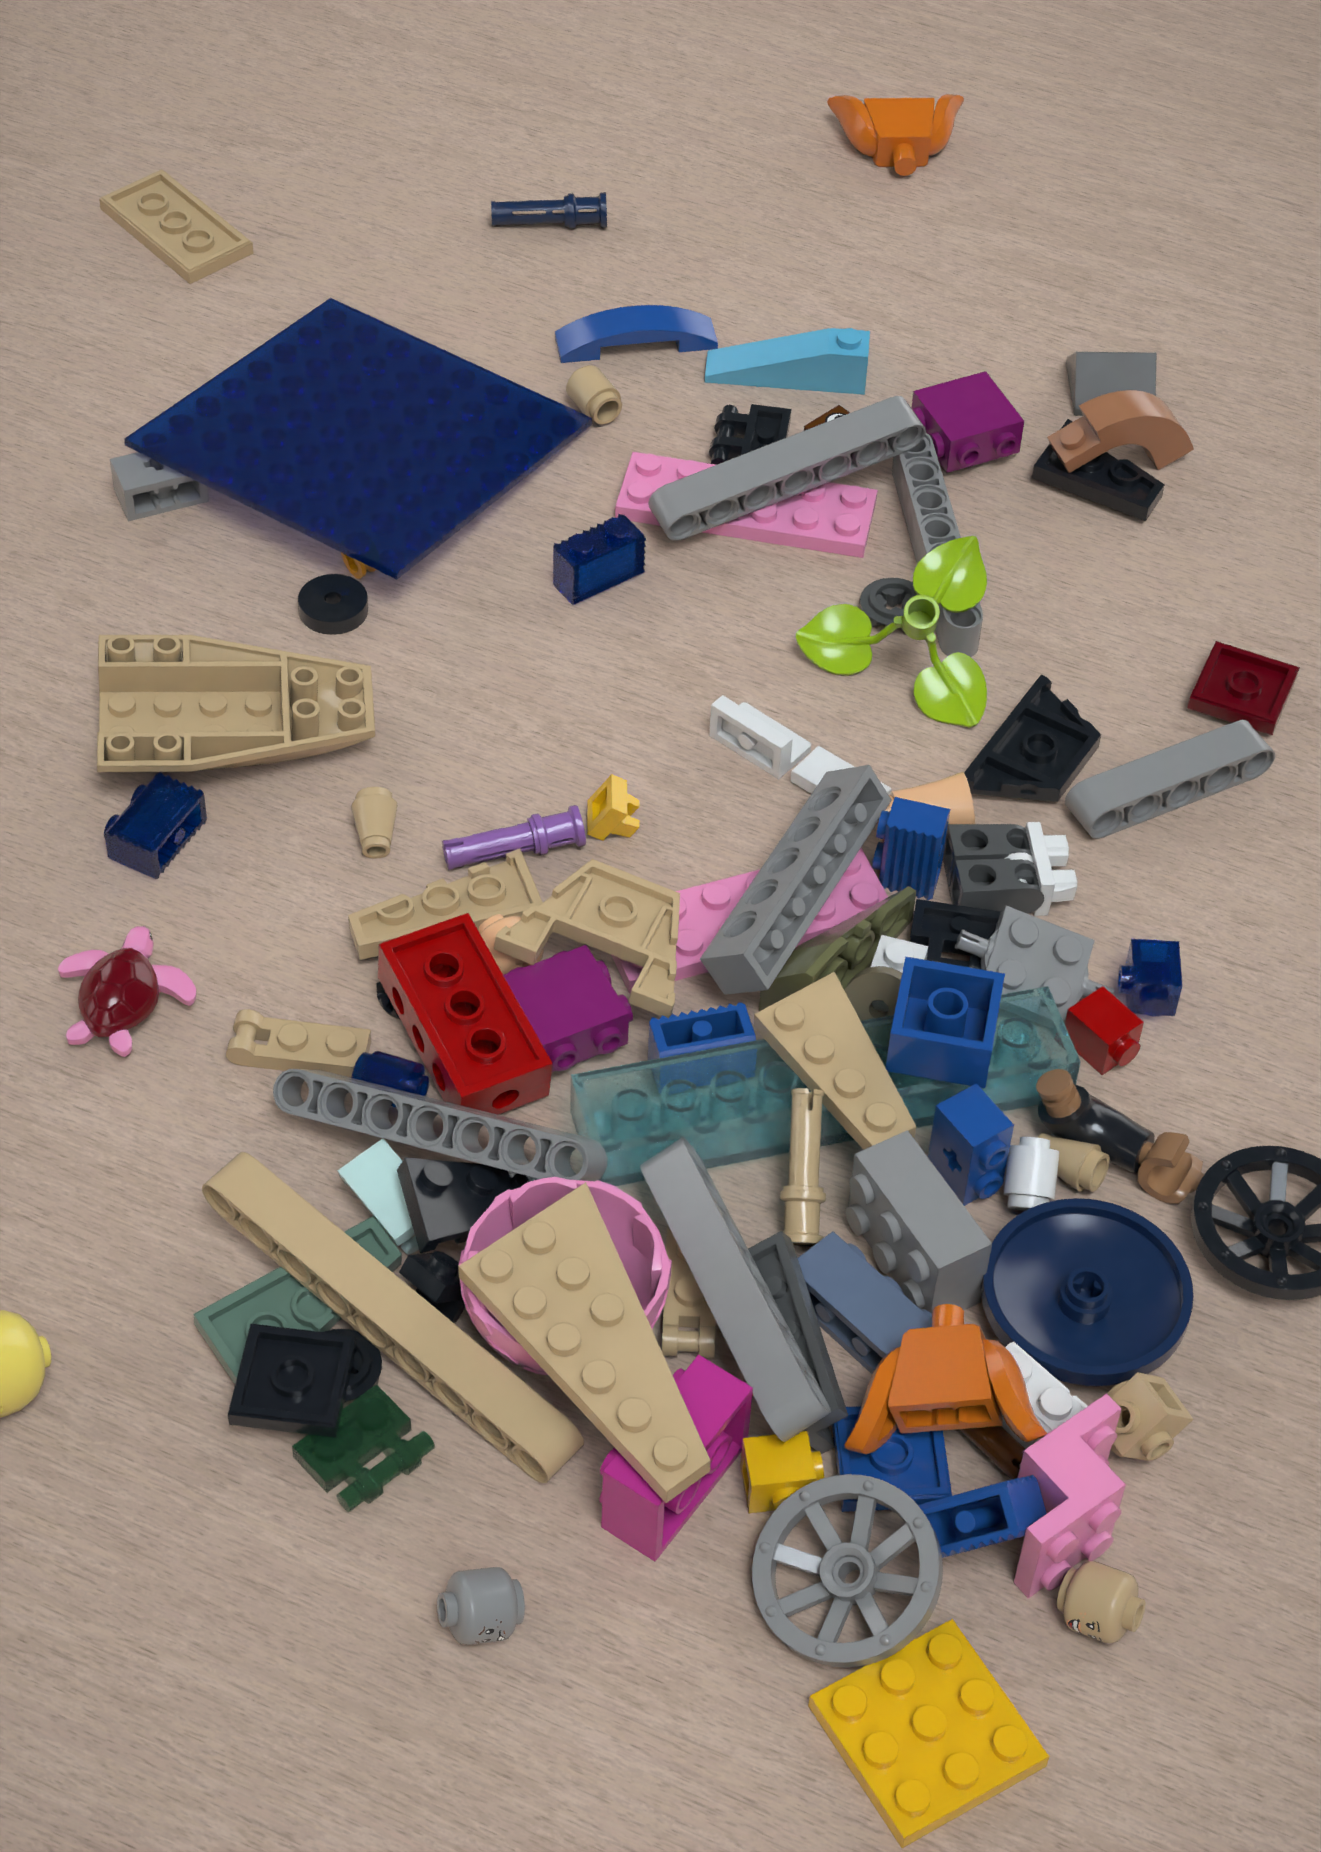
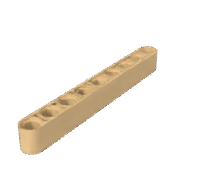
[202,1152,584,1483]

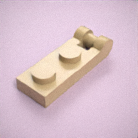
[226,1009,372,1080]
[662,1228,716,1358]

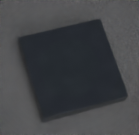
[228,1324,357,1438]

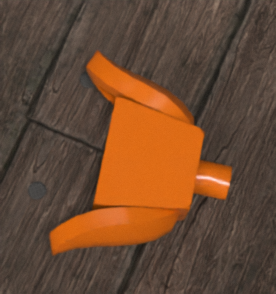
[827,94,964,176]
[845,1304,1047,1455]

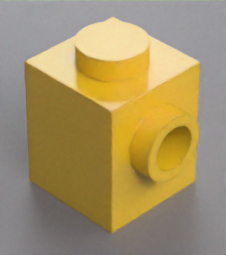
[740,1431,824,1513]

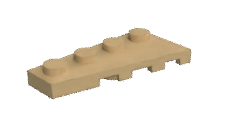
[348,849,543,960]
[753,972,916,1150]

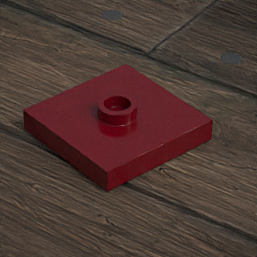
[1187,641,1300,735]

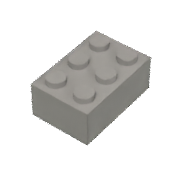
[845,1130,992,1313]

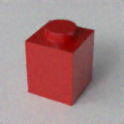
[1062,986,1144,1075]

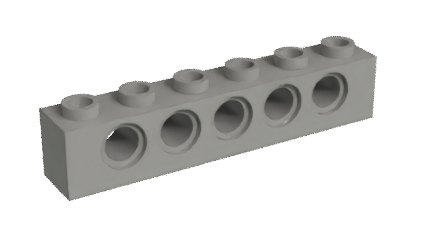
[700,765,892,995]

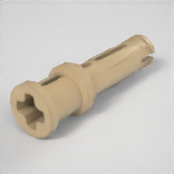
[780,1088,826,1246]

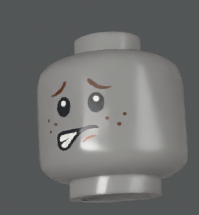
[437,1567,525,1645]

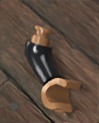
[1036,1069,1204,1204]

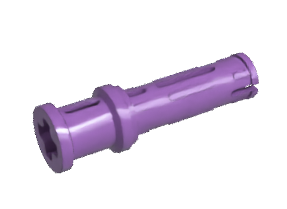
[442,805,586,870]

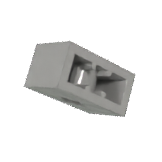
[110,440,209,522]

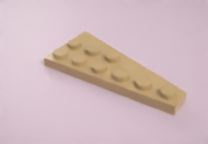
[458,1182,711,1503]

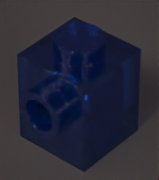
[1118,939,1183,1016]

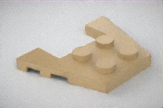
[494,859,680,1018]

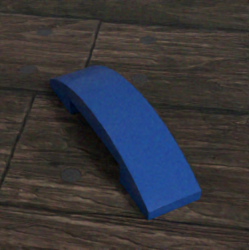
[555,305,718,363]

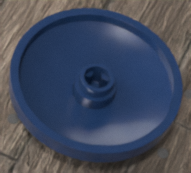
[981,1198,1194,1386]

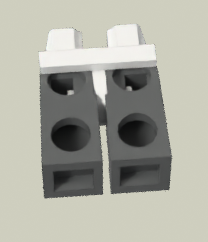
[943,822,1077,916]

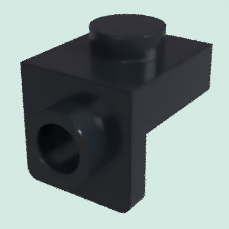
[399,1251,465,1323]

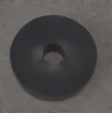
[298,574,368,635]

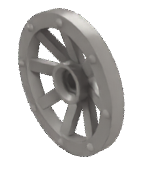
[752,1474,943,1668]

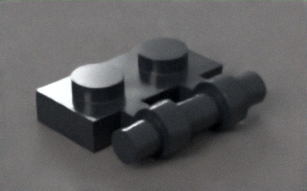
[709,404,792,465]
[910,899,1001,969]

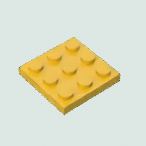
[808,1619,1050,1848]

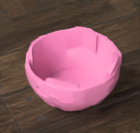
[458,1177,672,1376]

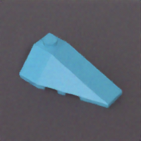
[704,328,870,395]

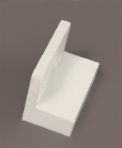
[709,695,811,780]

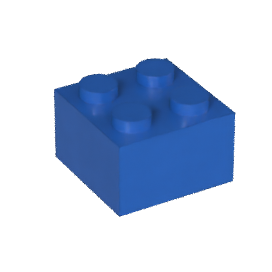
[886,956,1005,1088]

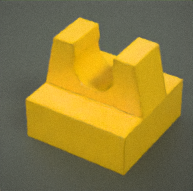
[587,774,640,841]

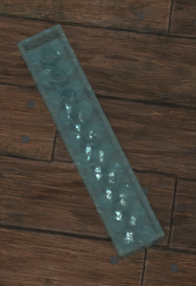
[570,986,1081,1186]

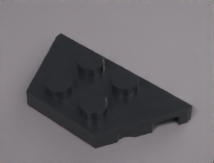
[964,674,1101,802]

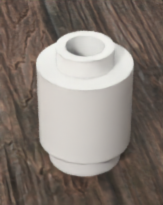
[1004,1137,1060,1211]

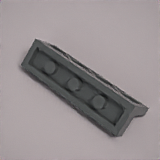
[748,1231,848,1454]

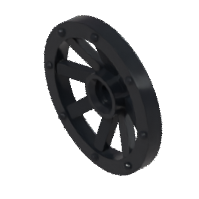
[1191,1146,1321,1300]

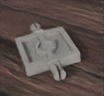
[955,905,1114,1030]

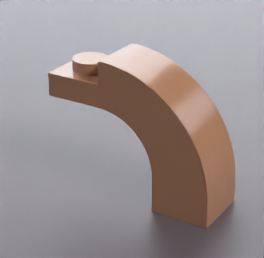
[1047,390,1194,473]

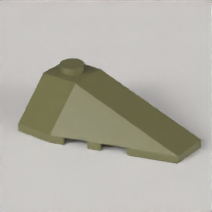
[759,886,916,1011]

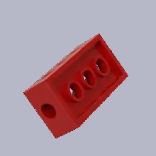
[378,913,553,1115]

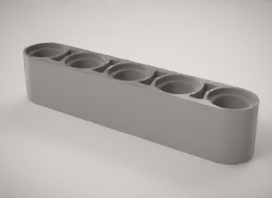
[1065,720,1275,839]

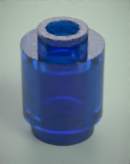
[352,1051,429,1108]

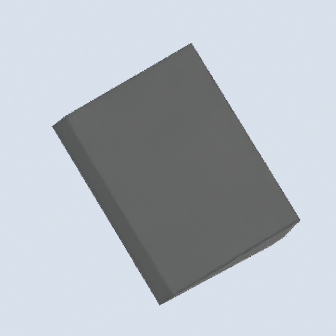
[1066,352,1157,416]

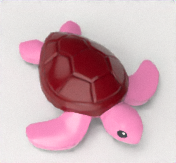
[58,926,196,1057]

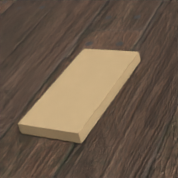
[99,169,254,284]

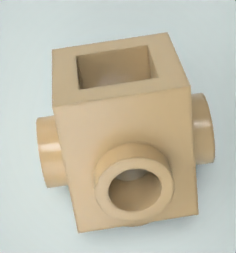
[1107,1372,1194,1461]

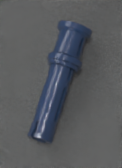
[491,192,607,229]

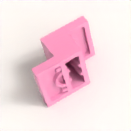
[1014,1393,1126,1599]

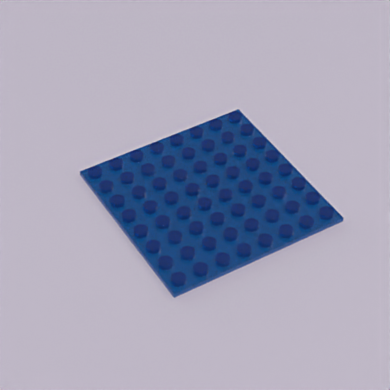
[124,298,592,580]

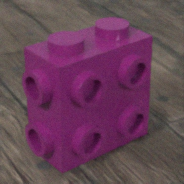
[911,371,1024,473]
[504,945,633,1072]

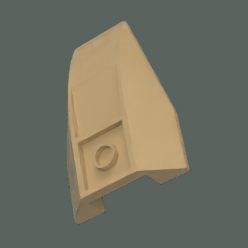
[97,635,375,772]

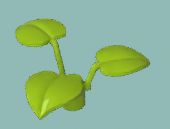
[795,536,987,728]

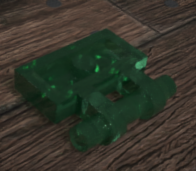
[292,1384,435,1512]

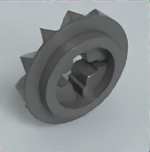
[860,578,918,630]

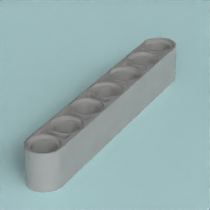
[648,396,926,541]
[892,433,983,657]
[273,1069,607,1181]
[640,1137,831,1443]

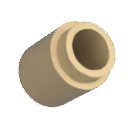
[566,365,622,424]

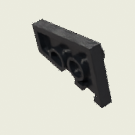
[1032,419,1165,521]
[397,1157,538,1253]

